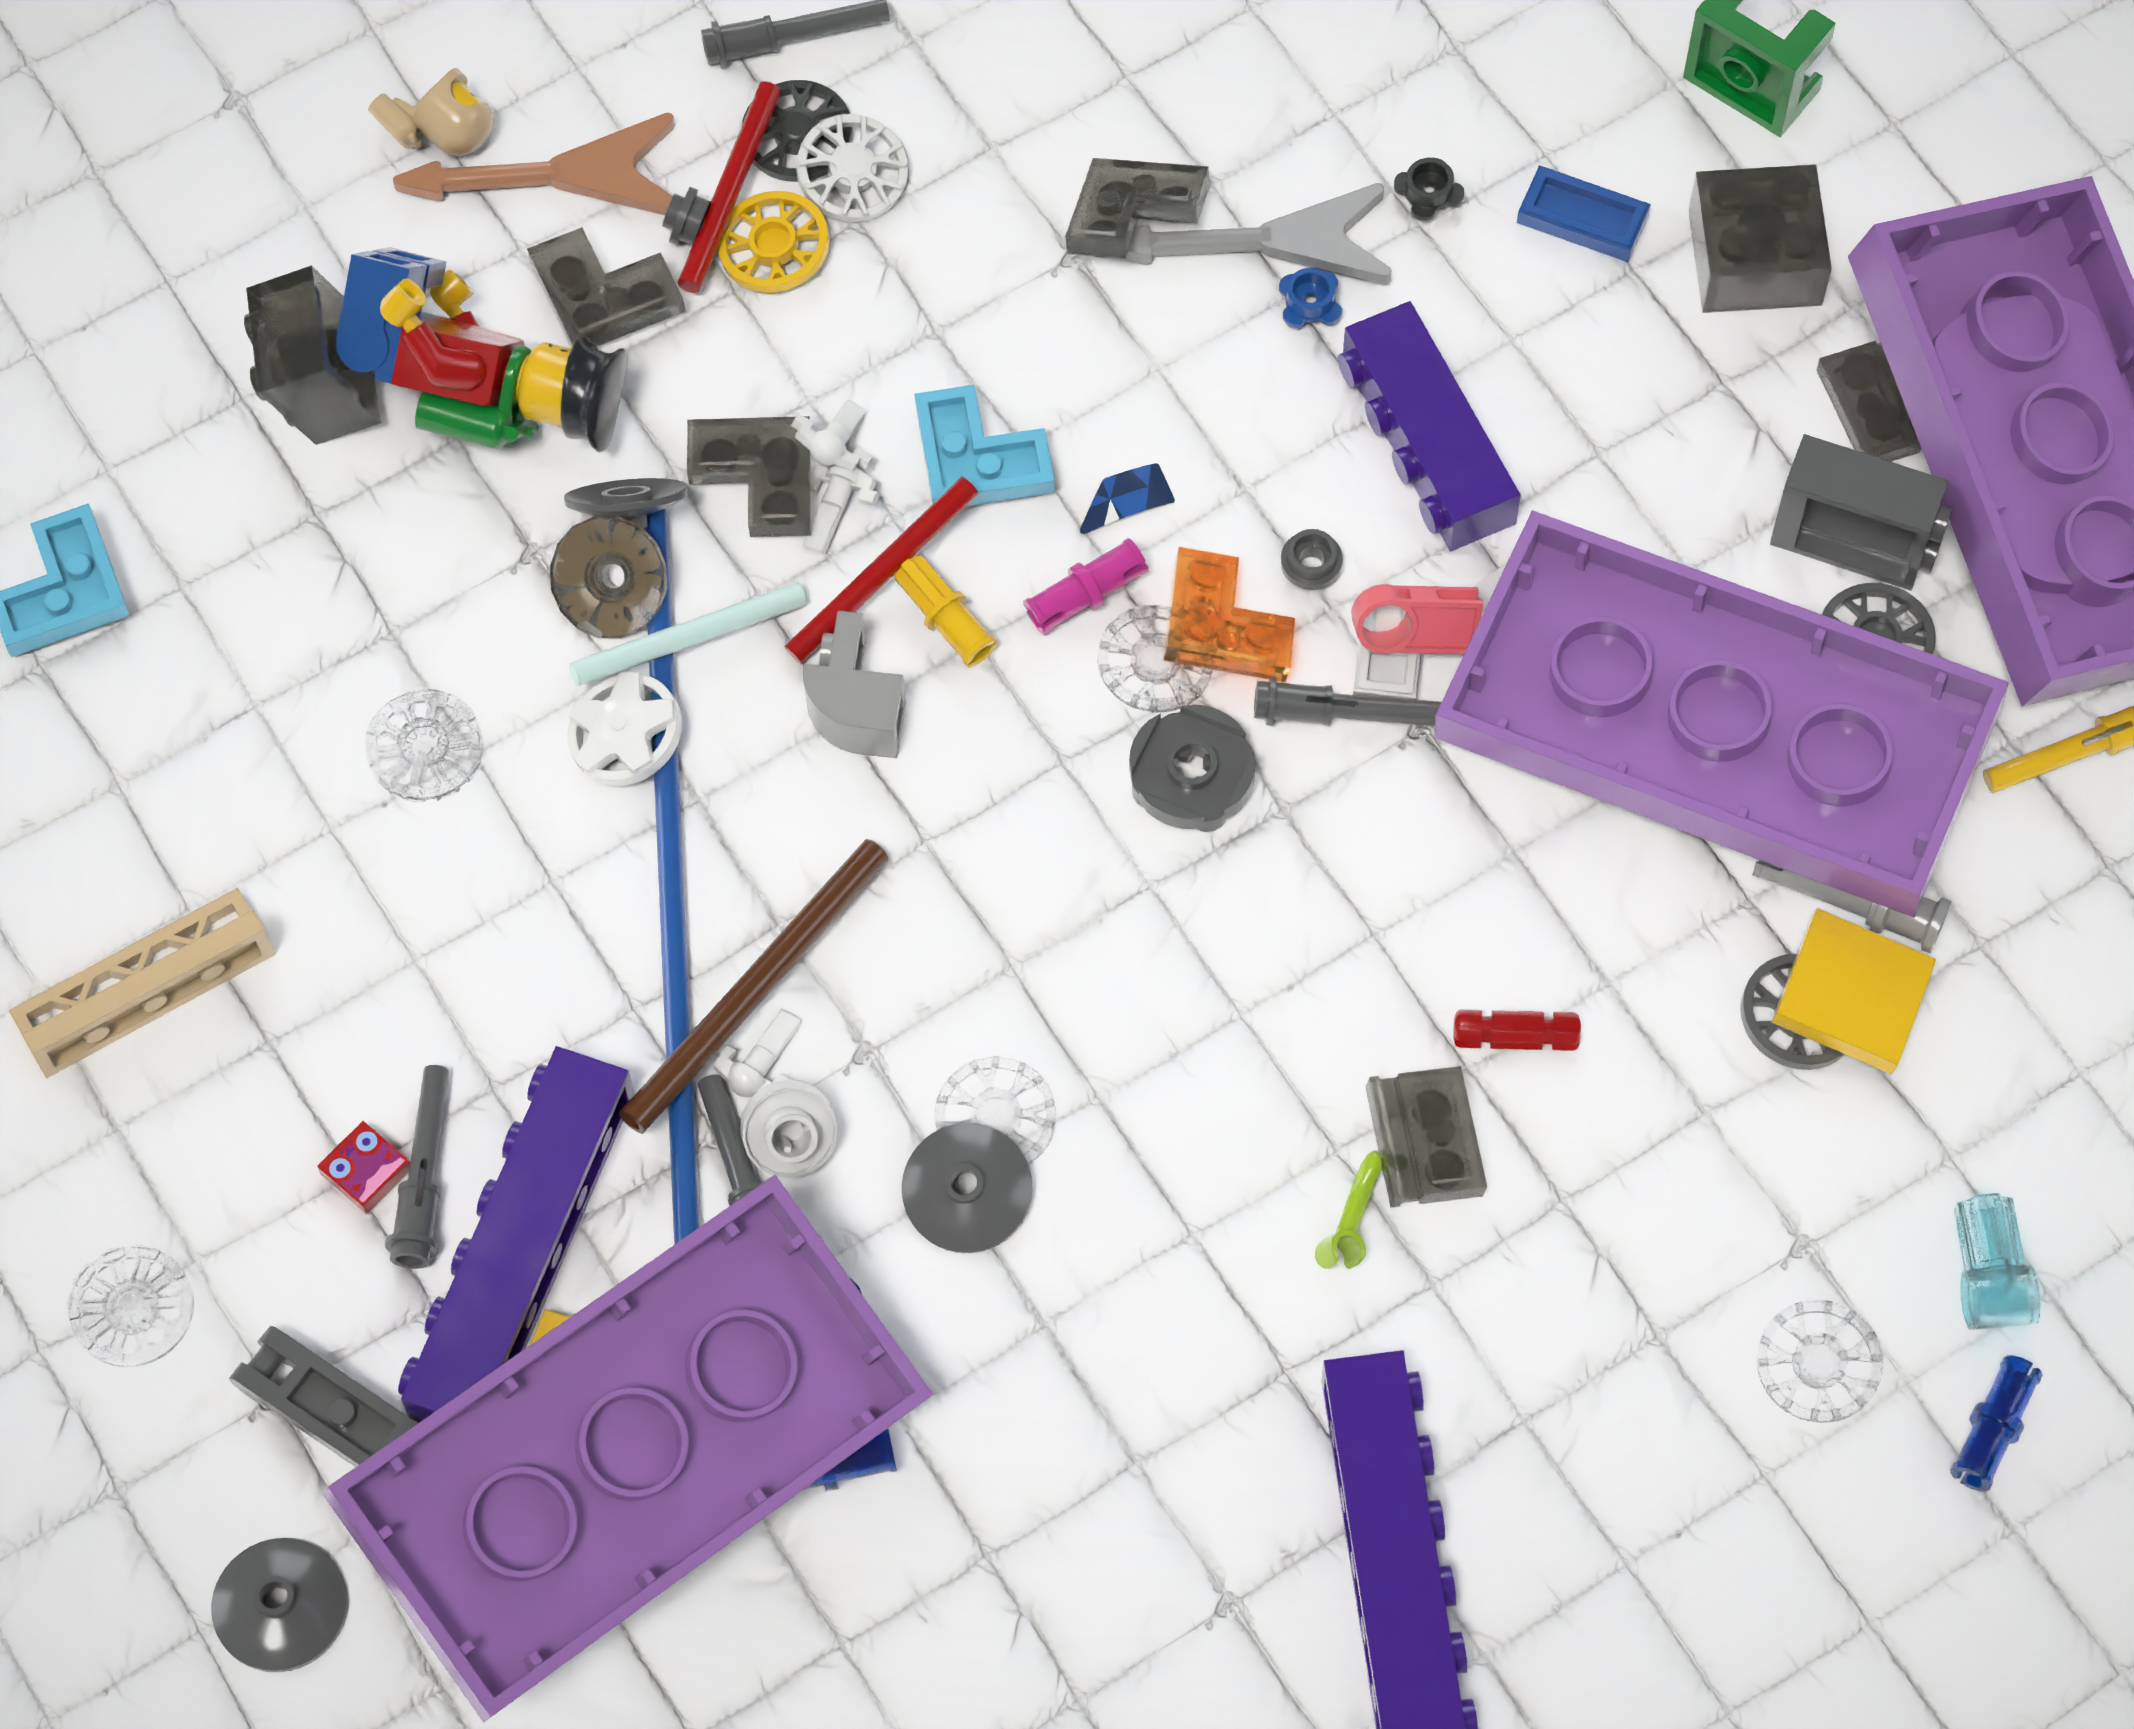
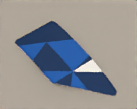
[1080,463,1175,534]

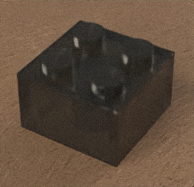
[1688,164,1832,313]
[244,265,381,445]

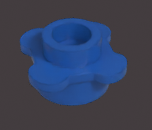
[1279,268,1342,328]

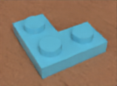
[914,385,1055,506]
[0,503,130,657]

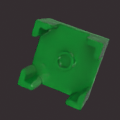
[1683,0,1836,138]

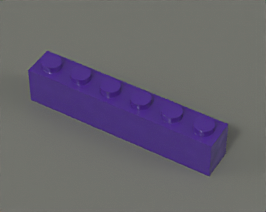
[398,1046,635,1423]
[1321,1350,1478,1729]

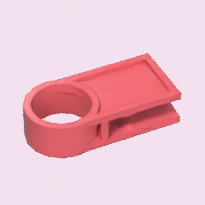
[1351,584,1484,654]

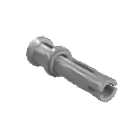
[1752,860,1952,954]

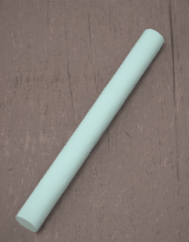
[569,582,807,686]

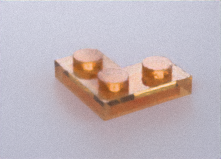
[1163,547,1295,682]

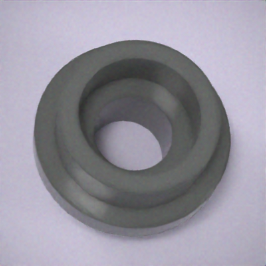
[662,186,710,245]
[1281,529,1343,590]

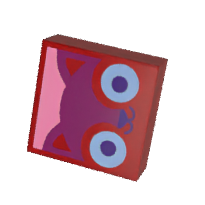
[317,1121,410,1215]

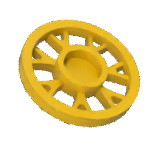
[717,191,830,293]

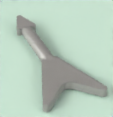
[1102,183,1392,285]

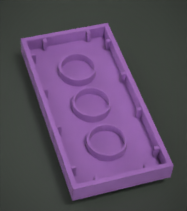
[1435,510,2009,918]
[322,1175,934,1723]

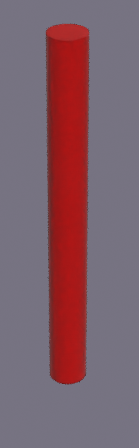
[677,81,781,293]
[784,476,979,664]

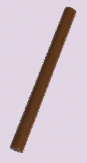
[619,839,889,1134]

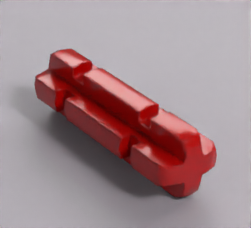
[1453,1009,1581,1051]

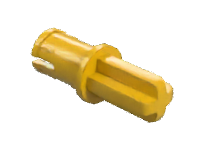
[894,555,997,668]

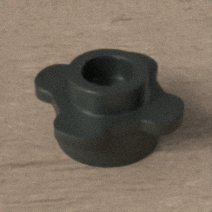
[1394,157,1465,221]

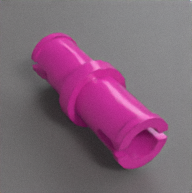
[1023,538,1149,635]

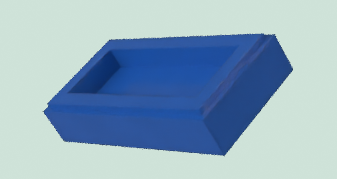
[1516,165,1651,262]

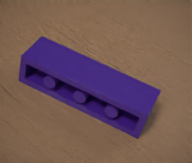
[1338,300,1521,552]

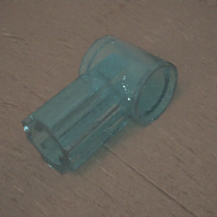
[1954,1193,2040,1330]

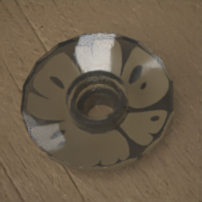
[550,516,667,638]

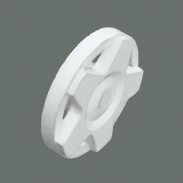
[567,671,682,786]

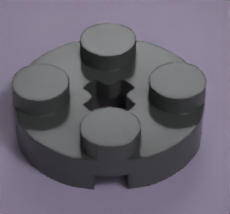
[1129,704,1256,832]

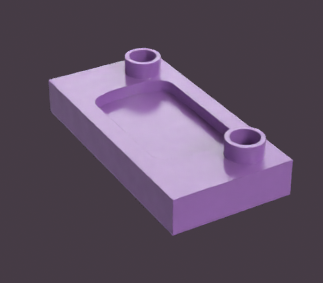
[1847,176,2134,707]

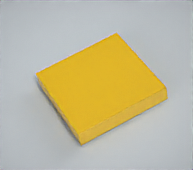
[1771,908,1936,1075]

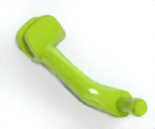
[1315,1150,1407,1269]

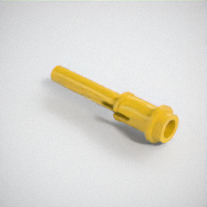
[1983,706,2134,793]

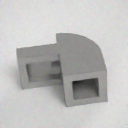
[803,611,906,759]

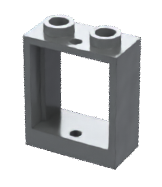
[1769,434,1953,591]

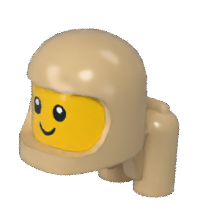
[368,68,494,157]

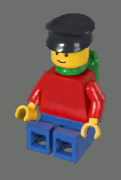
[336,247,628,453]

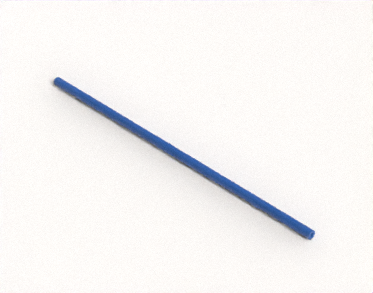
[643,509,700,1245]

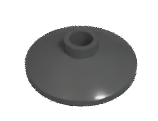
[564,478,688,531]
[902,1123,1033,1253]
[211,1538,348,1672]

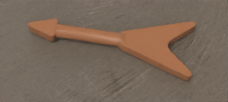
[393,112,675,215]

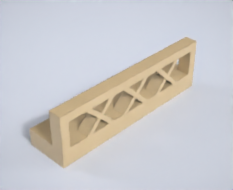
[8,887,276,1079]

